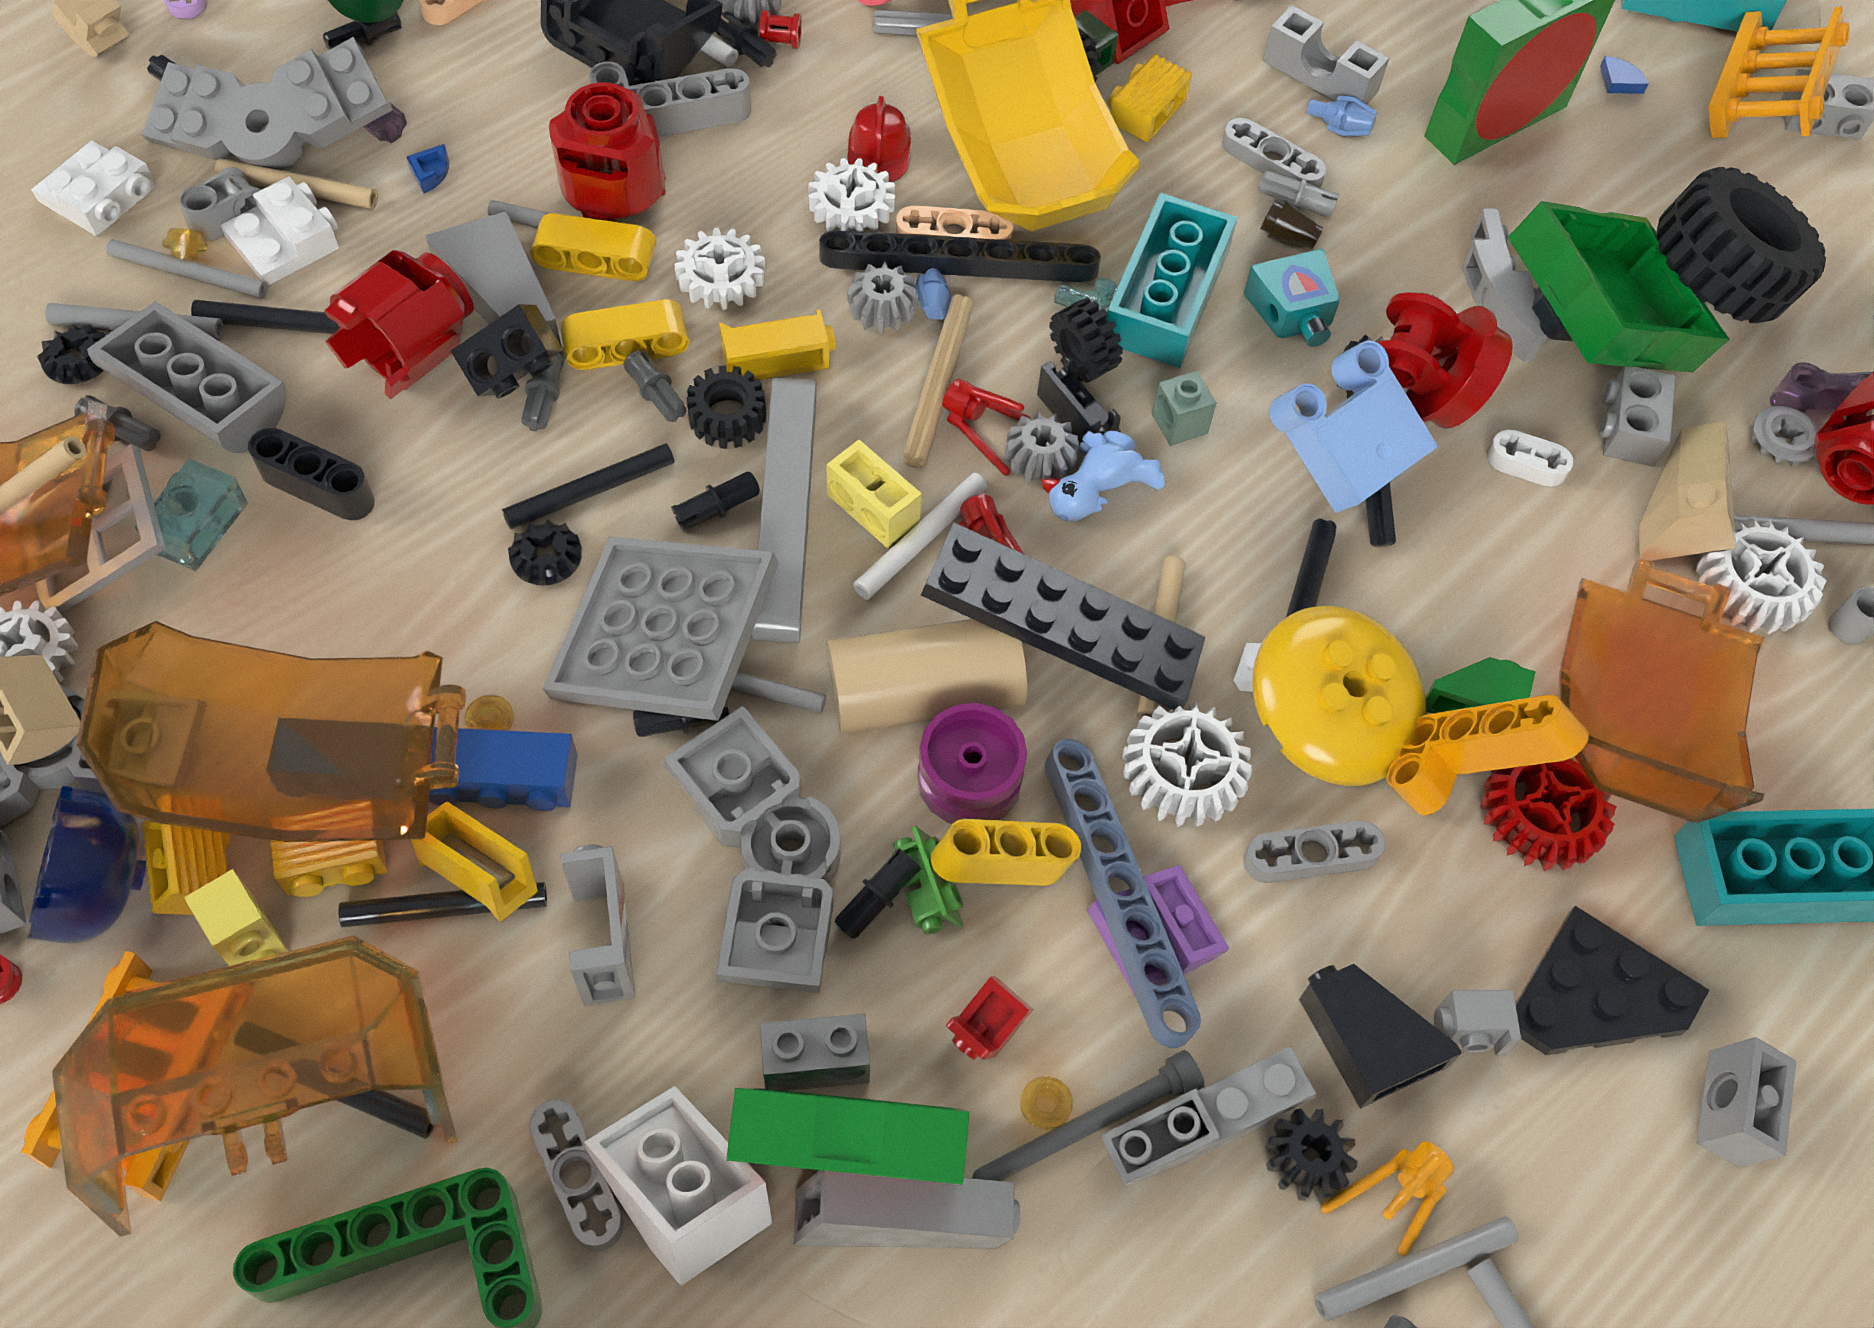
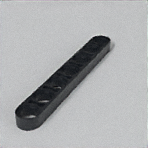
[819,230,1101,283]

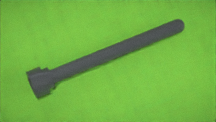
[972,1050,1205,1181]

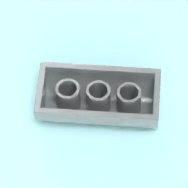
[87,301,286,453]

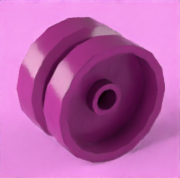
[917,703,1027,824]

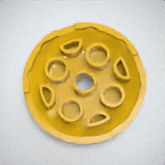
[1252,606,1426,786]

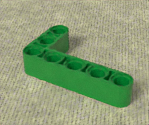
[233,1167,542,1328]

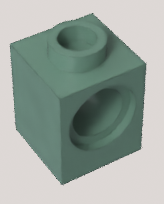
[1151,371,1217,446]

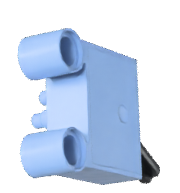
[1269,341,1438,547]

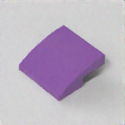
[1087,865,1229,995]

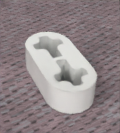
[1487,430,1573,487]

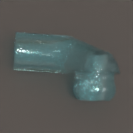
[1054,278,1117,310]

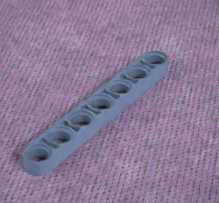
[1045,739,1201,1048]

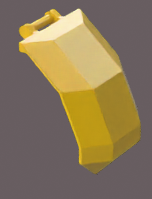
[916,0,1141,231]

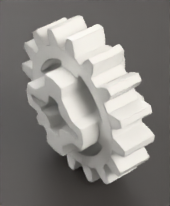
[808,158,895,232]
[674,228,766,310]
[0,600,78,682]

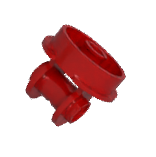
[1377,292,1513,429]

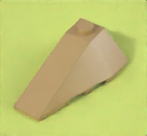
[1639,421,1736,562]

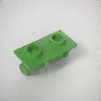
[892,826,964,935]

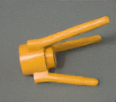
[1320,1141,1454,1256]

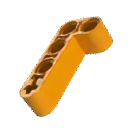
[1386,695,1589,815]

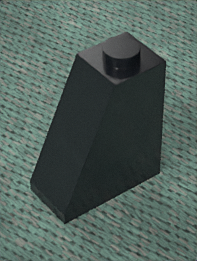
[1299,963,1462,1109]

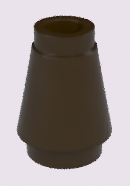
[1260,200,1324,249]

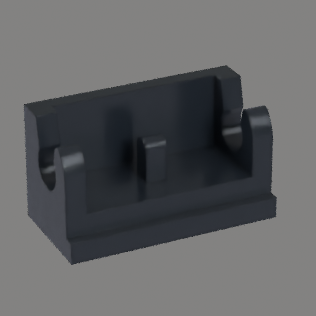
[1037,355,1121,447]

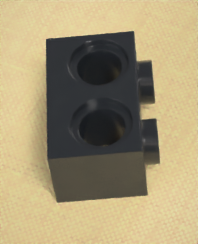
[450,304,563,399]

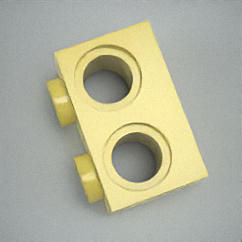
[826,440,922,549]
[184,869,290,982]

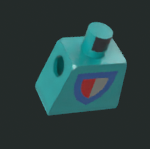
[1243,249,1339,347]

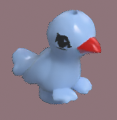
[1041,431,1165,522]

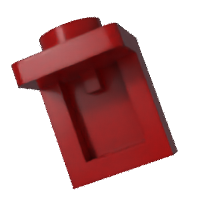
[945,976,1034,1060]

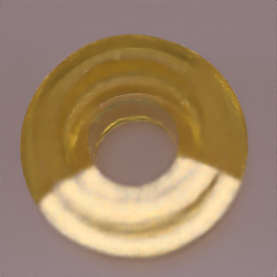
[162,228,207,259]
[464,695,514,731]
[1020,1076,1073,1130]

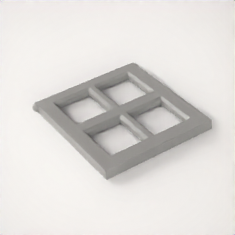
[20,444,166,614]

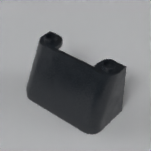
[540,0,723,86]

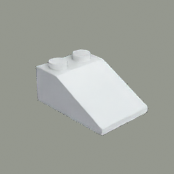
[584,1086,772,1286]

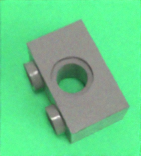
[1696,1037,1796,1167]

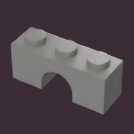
[1263,5,1389,105]

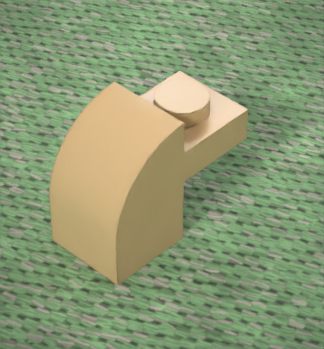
[52,0,130,57]

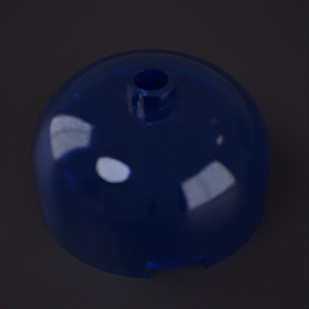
[26,785,146,944]

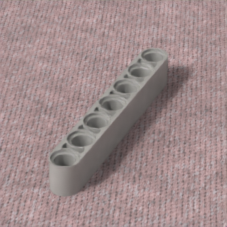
[752,378,817,643]

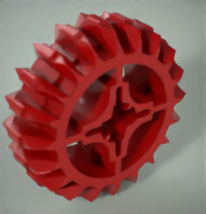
[1480,758,1617,871]

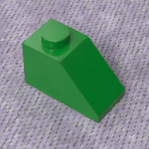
[1426,657,1536,714]

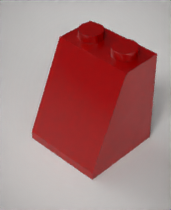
[1070,0,1170,64]

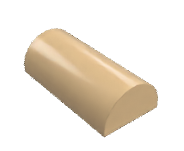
[826,619,1027,734]

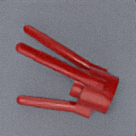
[942,378,1031,476]
[957,494,1024,554]

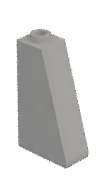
[426,211,561,353]
[794,1170,1020,1249]

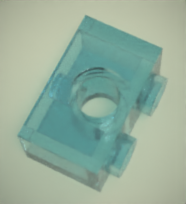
[135,458,248,571]

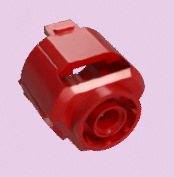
[549,82,666,222]
[324,250,474,400]
[1814,371,1874,505]

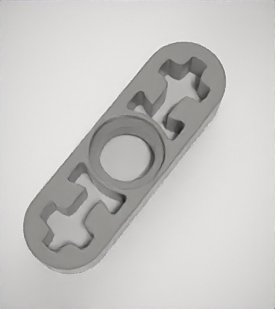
[1222,118,1326,188]
[1243,821,1385,883]
[530,1099,624,1251]

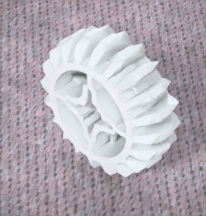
[1695,518,1827,635]
[1122,701,1253,828]

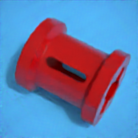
[759,10,802,49]

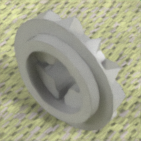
[1751,406,1819,467]

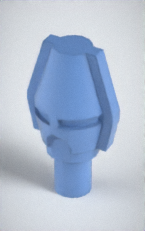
[1307,96,1378,137]
[915,268,951,320]

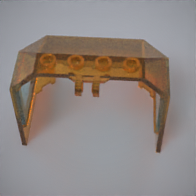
[52,935,458,1237]

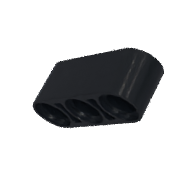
[248,428,375,521]

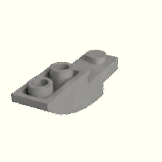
[1462,209,1547,362]
[1100,1046,1316,1186]

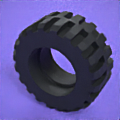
[1656,167,1826,323]

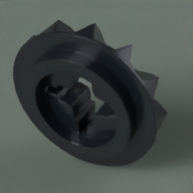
[37,324,106,384]
[508,519,582,586]

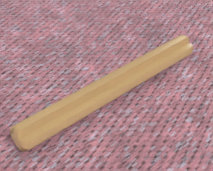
[903,294,973,468]

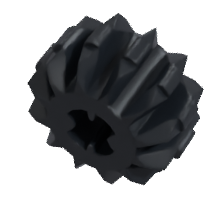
[1265,1108,1358,1201]

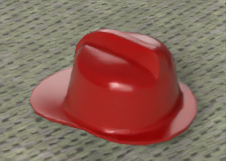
[847,96,912,182]

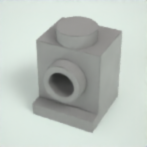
[1434,990,1521,1055]

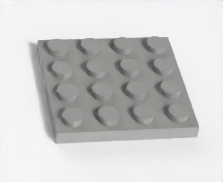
[543,536,779,721]

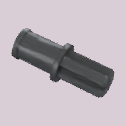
[623,350,687,422]
[521,353,564,431]
[74,395,161,451]

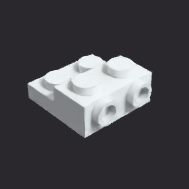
[31,140,156,236]
[220,176,339,286]

